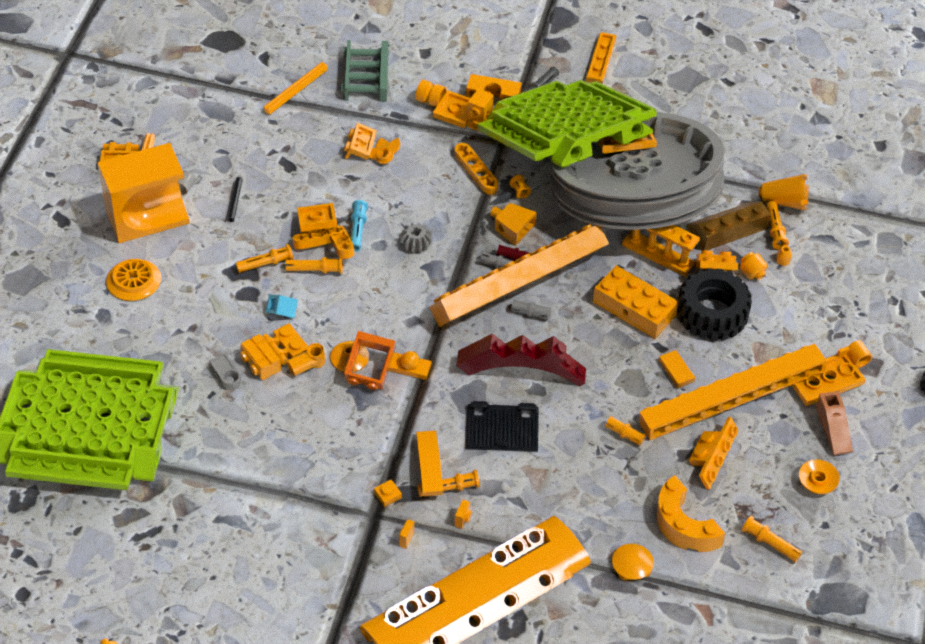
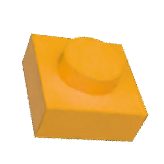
[374,479,402,507]
[455,500,472,529]

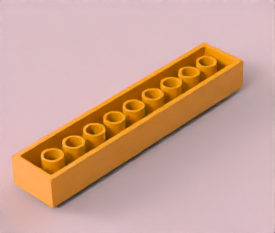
[429,224,609,327]

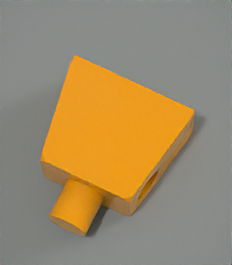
[490,203,537,246]

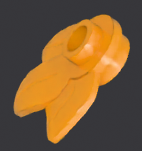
[369,138,401,164]

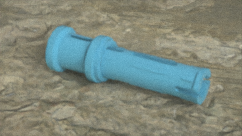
[350,200,368,252]

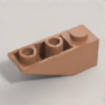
[816,391,853,455]

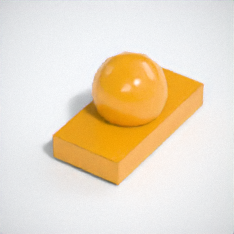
[389,351,432,380]

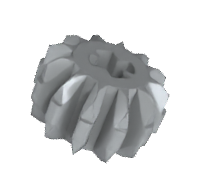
[401,222,432,253]

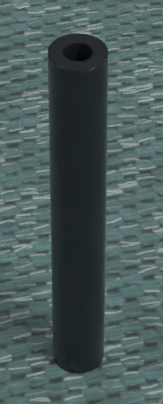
[227,177,243,222]

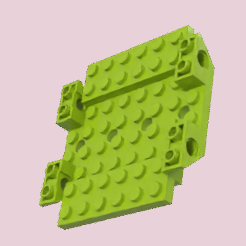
[477,80,657,168]
[0,349,179,491]

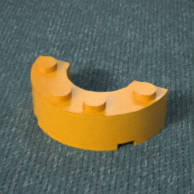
[656,475,725,552]

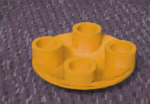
[612,544,654,580]

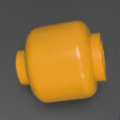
[740,252,768,281]

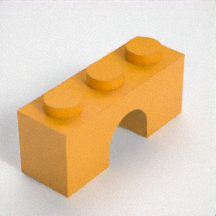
[466,74,522,101]

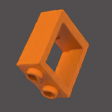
[344,331,396,390]

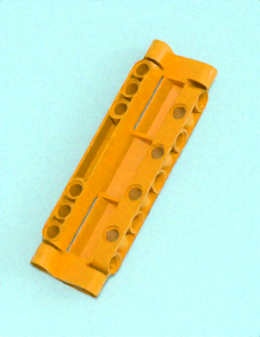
[360,516,591,644]

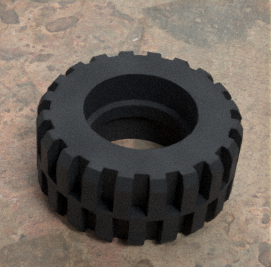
[677,268,752,341]

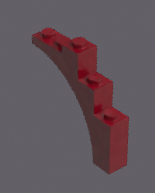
[456,334,586,386]

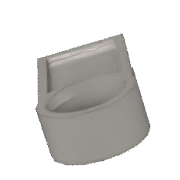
[209,353,241,390]

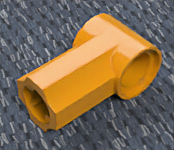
[286,343,326,376]

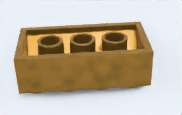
[686,202,771,250]

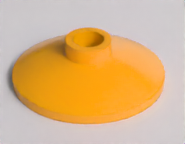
[330,341,369,373]
[799,459,840,494]

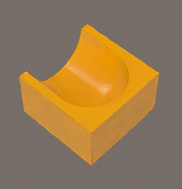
[98,143,190,243]

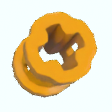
[509,175,532,199]

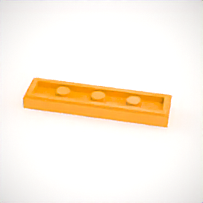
[586,32,617,84]

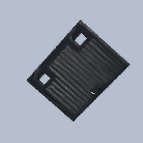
[466,401,539,452]

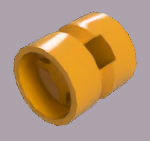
[415,79,447,107]

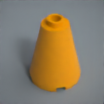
[758,174,809,210]

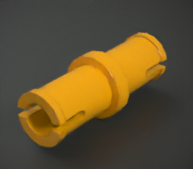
[605,416,646,446]

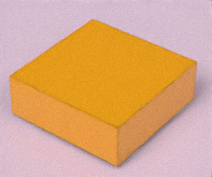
[399,519,414,549]

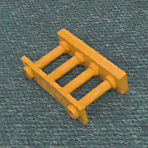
[622,225,700,277]

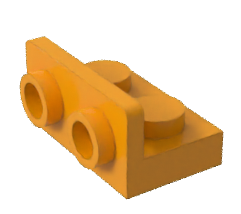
[344,123,377,160]

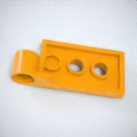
[791,340,872,406]

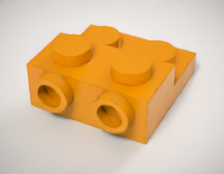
[696,250,738,271]

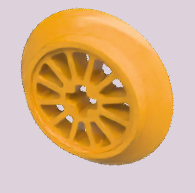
[106,259,161,301]

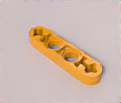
[455,143,498,195]

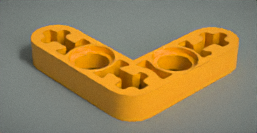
[292,225,355,259]

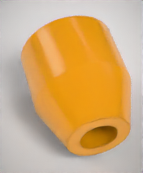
[776,246,792,266]

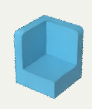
[265,294,298,318]

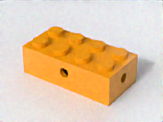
[593,265,679,339]

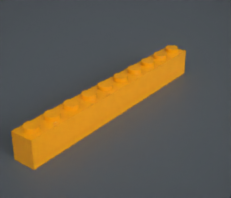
[639,343,827,440]

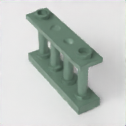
[341,40,389,102]

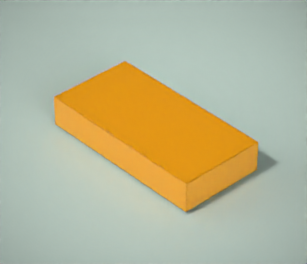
[659,350,695,388]

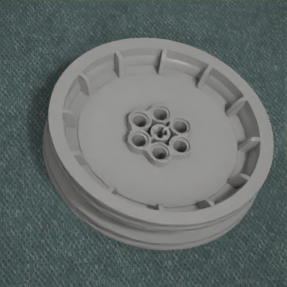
[550,112,724,230]

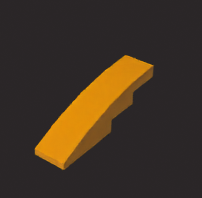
[416,430,443,496]

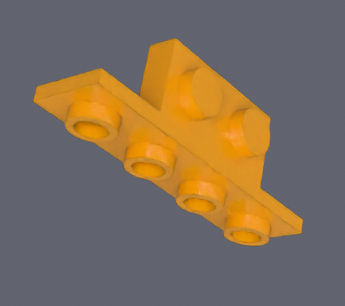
[689,417,739,490]

